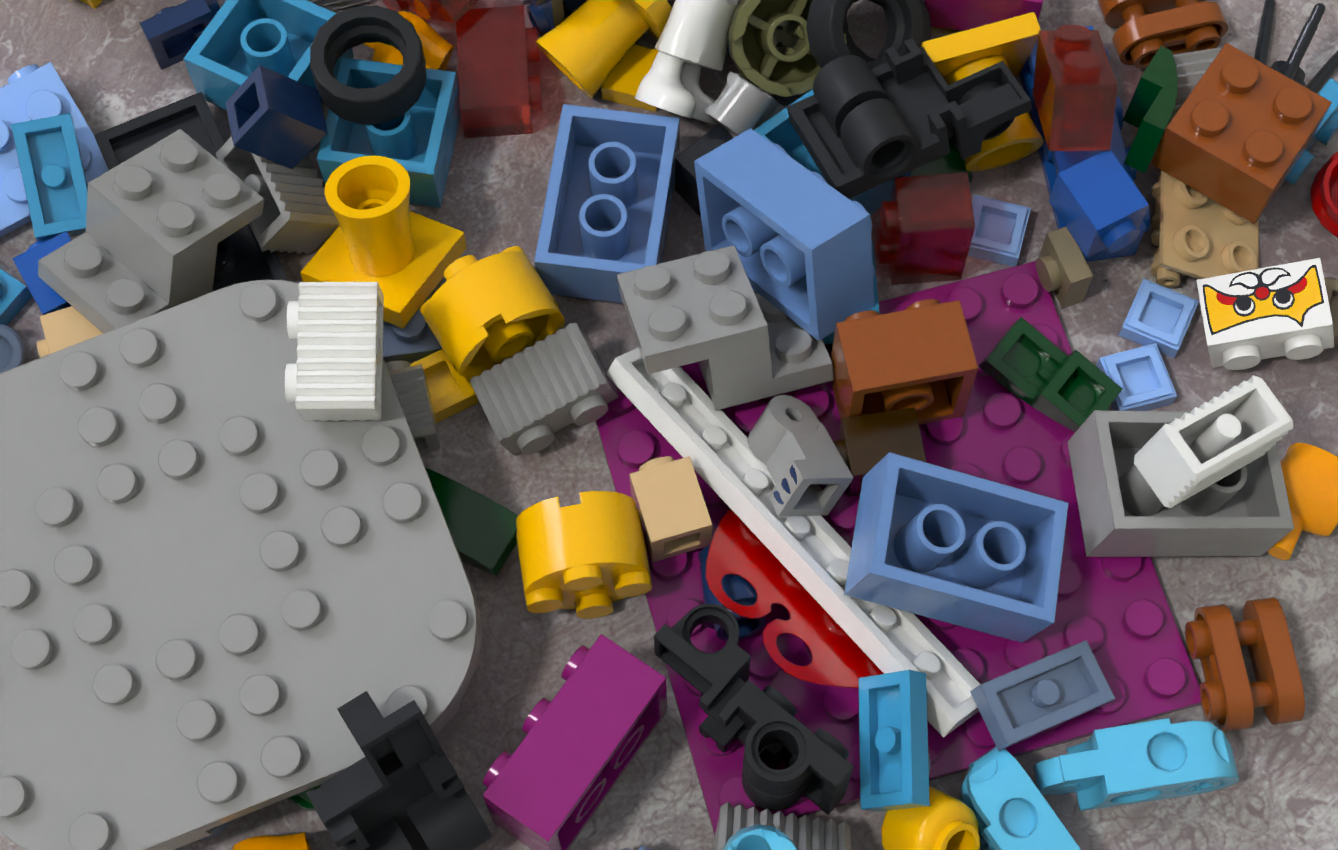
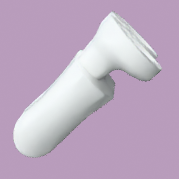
[635,0,741,125]

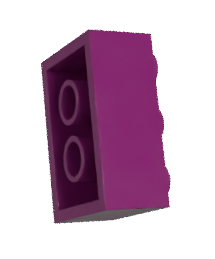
[482,634,667,850]

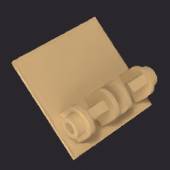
[1150,170,1259,288]

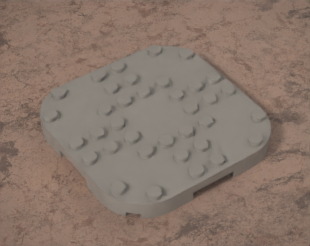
[0,280,482,850]

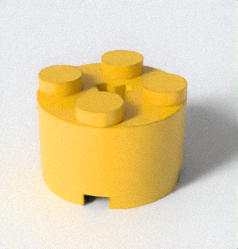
[420,246,565,383]
[516,491,652,619]

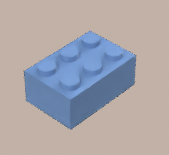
[534,104,680,303]
[694,128,875,341]
[844,452,1068,643]

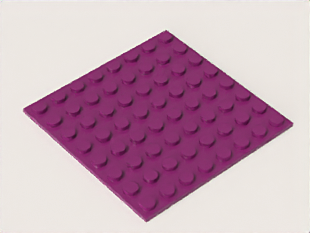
[595,261,1201,836]

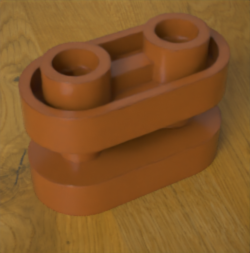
[1098,0,1228,68]
[1185,597,1305,732]

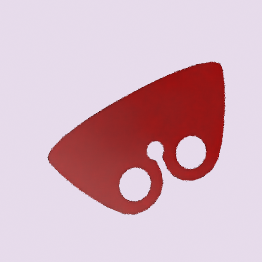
[706,510,884,688]

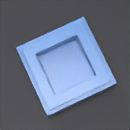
[959,194,1031,267]
[1118,278,1199,358]
[1096,343,1177,411]

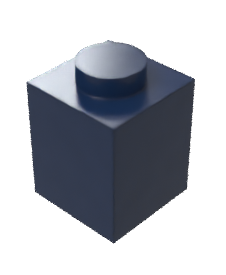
[225,65,327,169]

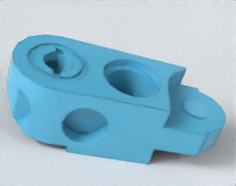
[1033,718,1239,811]
[960,746,1081,850]

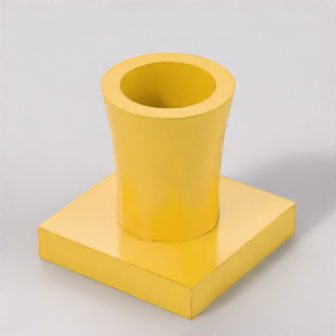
[535,0,672,99]
[921,12,1044,172]
[300,156,467,328]

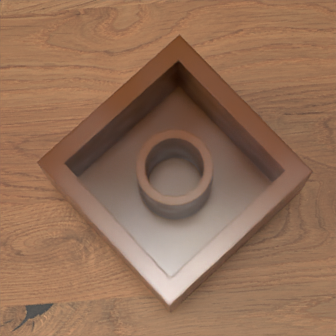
[1151,43,1332,224]
[831,299,978,425]

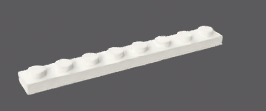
[606,347,981,738]

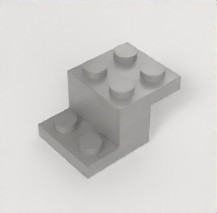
[38,129,264,334]
[617,245,834,411]

